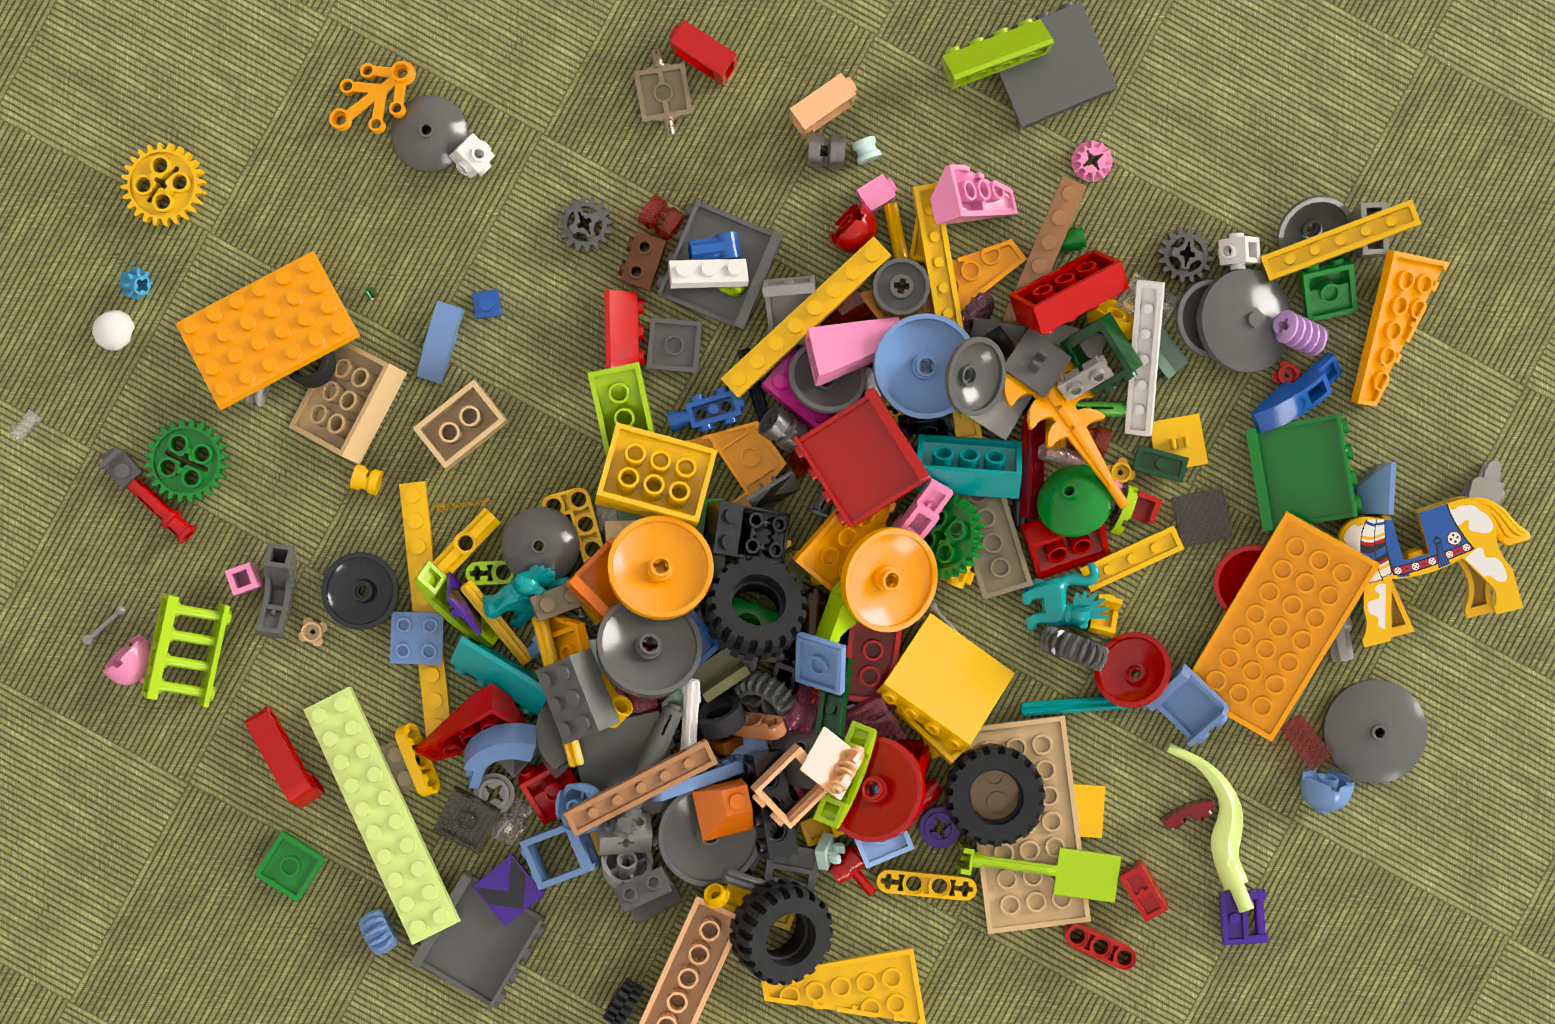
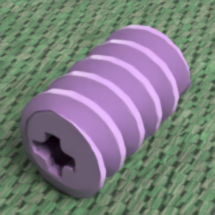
[1273,310,1329,357]

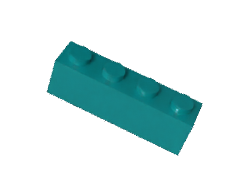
[915,434,1022,499]
[450,635,547,717]

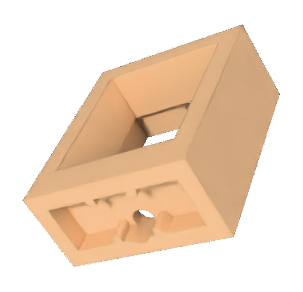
[789,73,857,139]
[750,743,828,829]

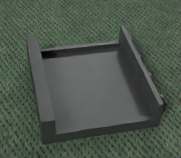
[988,1,1117,131]
[655,198,783,332]
[577,702,677,814]
[410,870,546,1011]

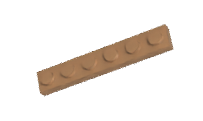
[1002,176,1087,330]
[562,738,718,837]

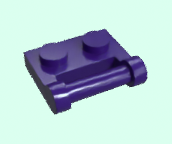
[1219,889,1269,945]

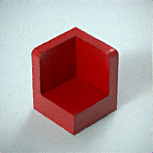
[1131,491,1163,524]

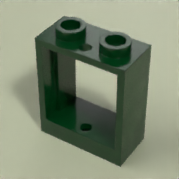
[1061,312,1143,395]

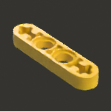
[876,868,977,901]

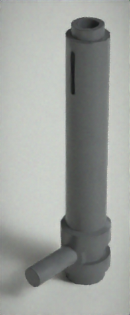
[608,701,683,839]

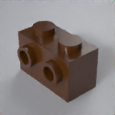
[618,231,667,293]

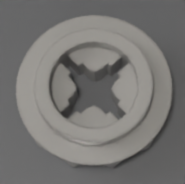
[474,773,515,814]

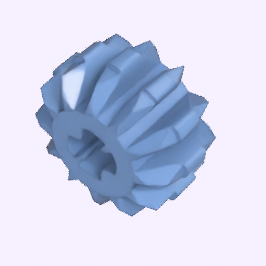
[359,908,398,955]

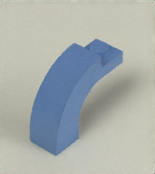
[463,723,537,789]

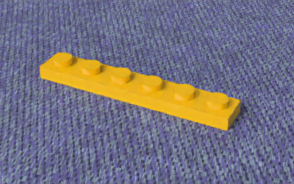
[1261,199,1421,282]

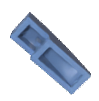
[417,300,465,385]

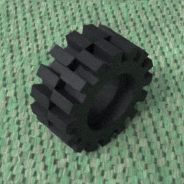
[602,977,645,1024]

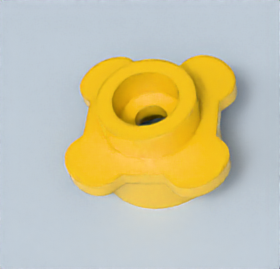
[1107,457,1136,485]

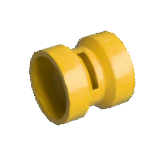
[350,464,383,496]

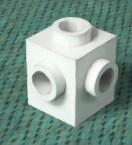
[449,133,495,179]
[1218,233,1261,271]

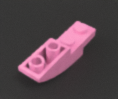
[891,478,953,539]

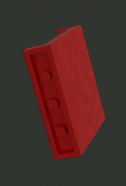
[793,387,931,529]

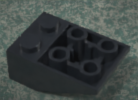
[703,501,791,565]

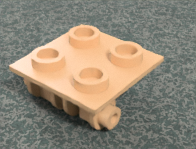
[800,727,864,801]

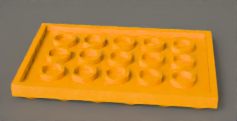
[175,251,360,410]

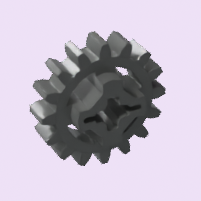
[557,196,614,253]
[1156,227,1214,284]

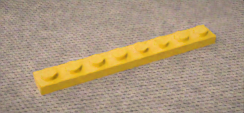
[720,236,892,398]

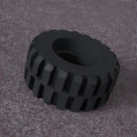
[704,556,807,661]
[944,744,1046,847]
[729,879,834,986]

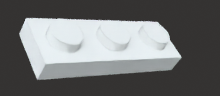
[668,259,749,288]

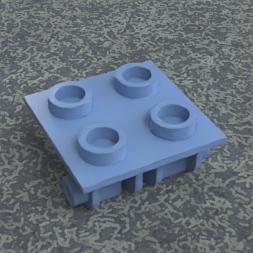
[390,611,444,665]

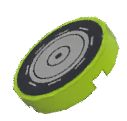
[1109,485,1138,535]

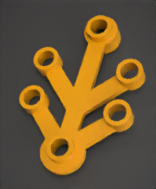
[329,61,416,134]

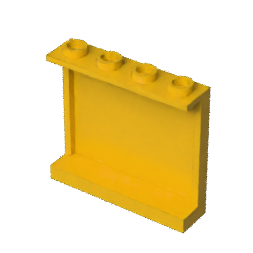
[876,613,1015,752]

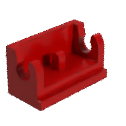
[1118,858,1169,922]

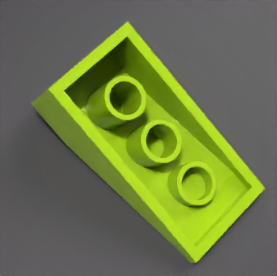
[588,362,655,458]

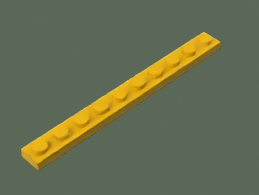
[912,183,982,438]
[399,481,451,737]

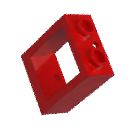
[669,20,737,86]

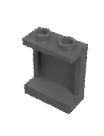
[614,866,684,924]

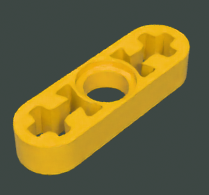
[395,723,440,797]

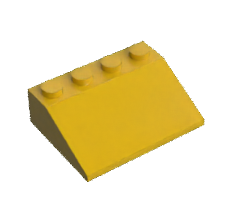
[594,422,718,529]

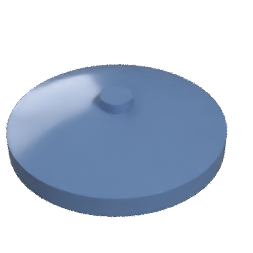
[873,313,970,419]

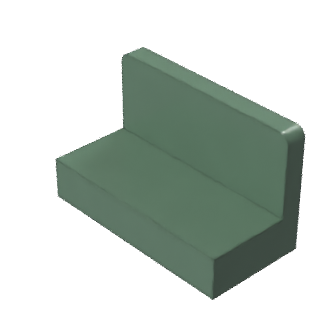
[1157,326,1188,381]

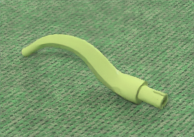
[1166,743,1254,913]

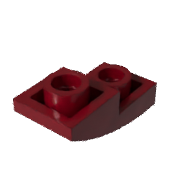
[1159,798,1216,830]

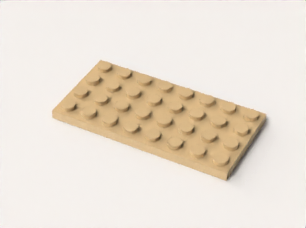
[965,715,1091,934]

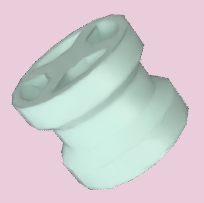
[851,136,882,165]

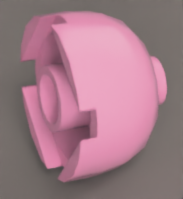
[102,634,151,685]

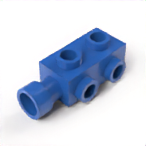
[666,386,745,433]

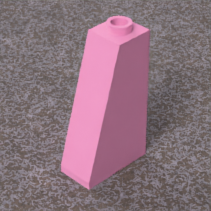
[804,316,900,386]

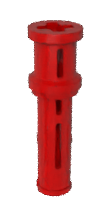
[127,477,197,544]

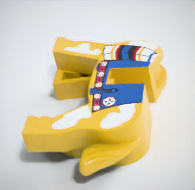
[1337,496,1531,647]

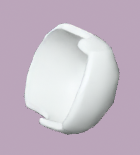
[92,310,135,351]

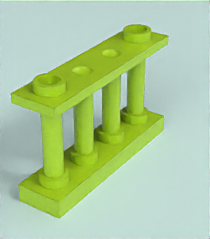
[141,593,232,708]

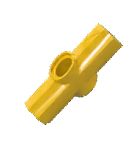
[432,508,501,576]

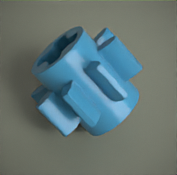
[118,266,153,300]

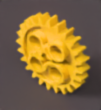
[120,142,207,227]

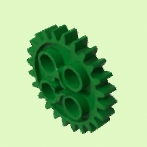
[144,419,230,503]
[923,495,986,579]

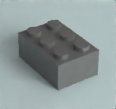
[535,648,620,745]

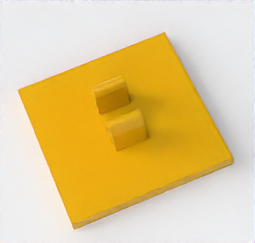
[1151,413,1208,468]

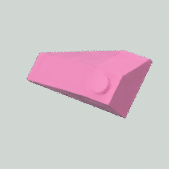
[930,165,1018,225]

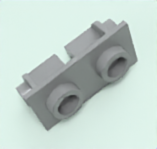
[1057,355,1114,401]

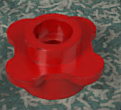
[1271,360,1302,385]

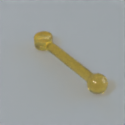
[436,497,490,513]

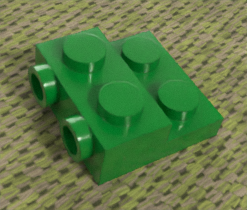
[1297,255,1358,322]

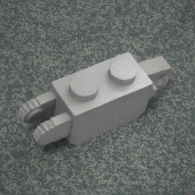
[1461,460,1505,505]

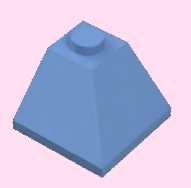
[1354,462,1396,516]

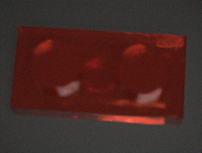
[1280,713,1333,771]

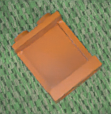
[564,538,619,621]

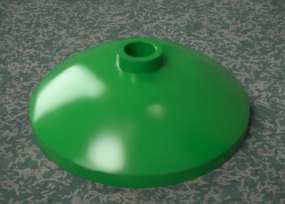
[1037,464,1114,537]

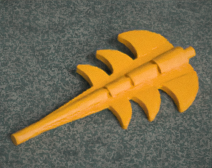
[1002,344,1129,509]

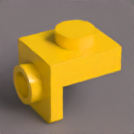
[1088,594,1123,638]

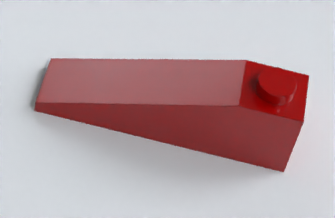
[415,683,527,762]

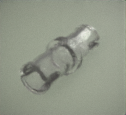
[1038,443,1088,468]

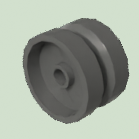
[872,258,930,318]

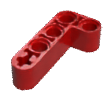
[245,706,325,808]

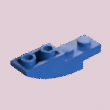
[1250,352,1342,433]

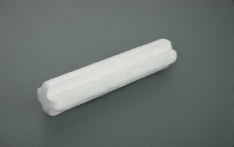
[680,678,700,750]

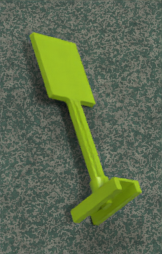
[954,841,1121,903]

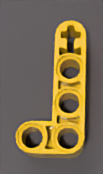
[542,488,604,563]

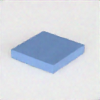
[795,632,846,696]

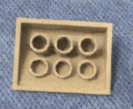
[289,343,407,464]

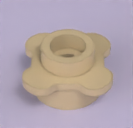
[298,617,328,646]

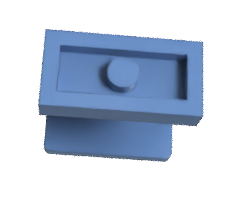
[1146,663,1229,747]

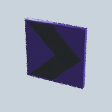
[447,572,482,636]
[472,854,545,926]

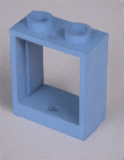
[519,823,601,890]

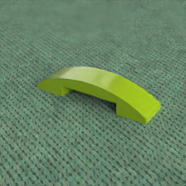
[414,561,499,647]
[813,720,877,829]

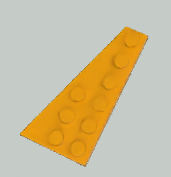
[793,502,897,591]

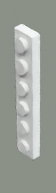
[1125,280,1165,437]

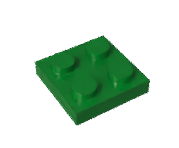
[254,830,327,903]

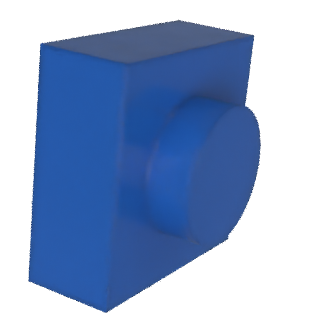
[472,289,502,319]

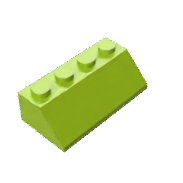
[941,18,1054,90]

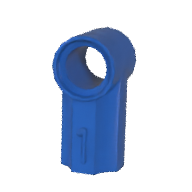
[688,232,741,260]

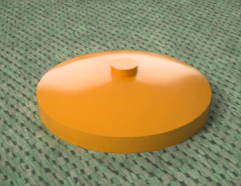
[607,515,714,620]
[841,527,938,632]

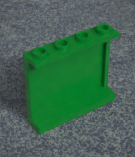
[1245,413,1363,532]

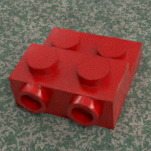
[517,763,580,825]

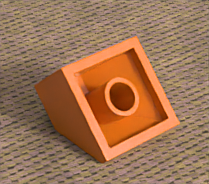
[691,778,754,842]

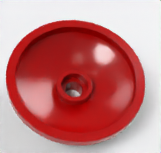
[1213,544,1265,611]
[1094,632,1172,708]

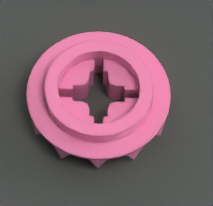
[1071,140,1113,182]

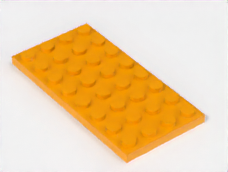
[1192,511,1380,742]

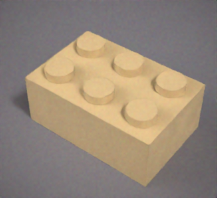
[413,380,509,470]

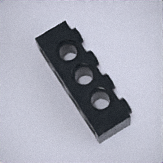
[743,748,799,860]

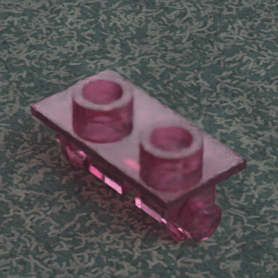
[786,683,821,734]

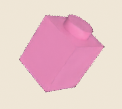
[856,174,898,213]
[225,562,265,596]

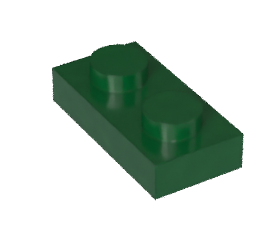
[1131,445,1189,483]

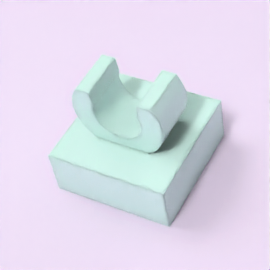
[815,833,846,871]

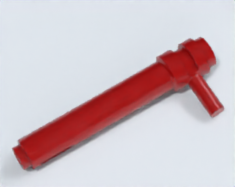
[828,778,943,897]

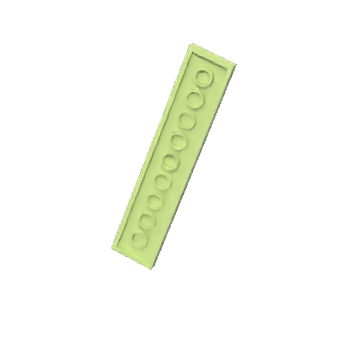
[304,687,461,945]

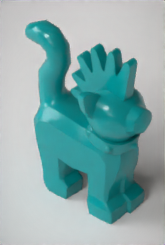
[1022,562,1109,631]
[482,565,570,628]

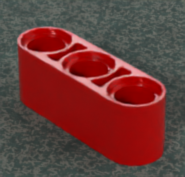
[1063,923,1137,970]

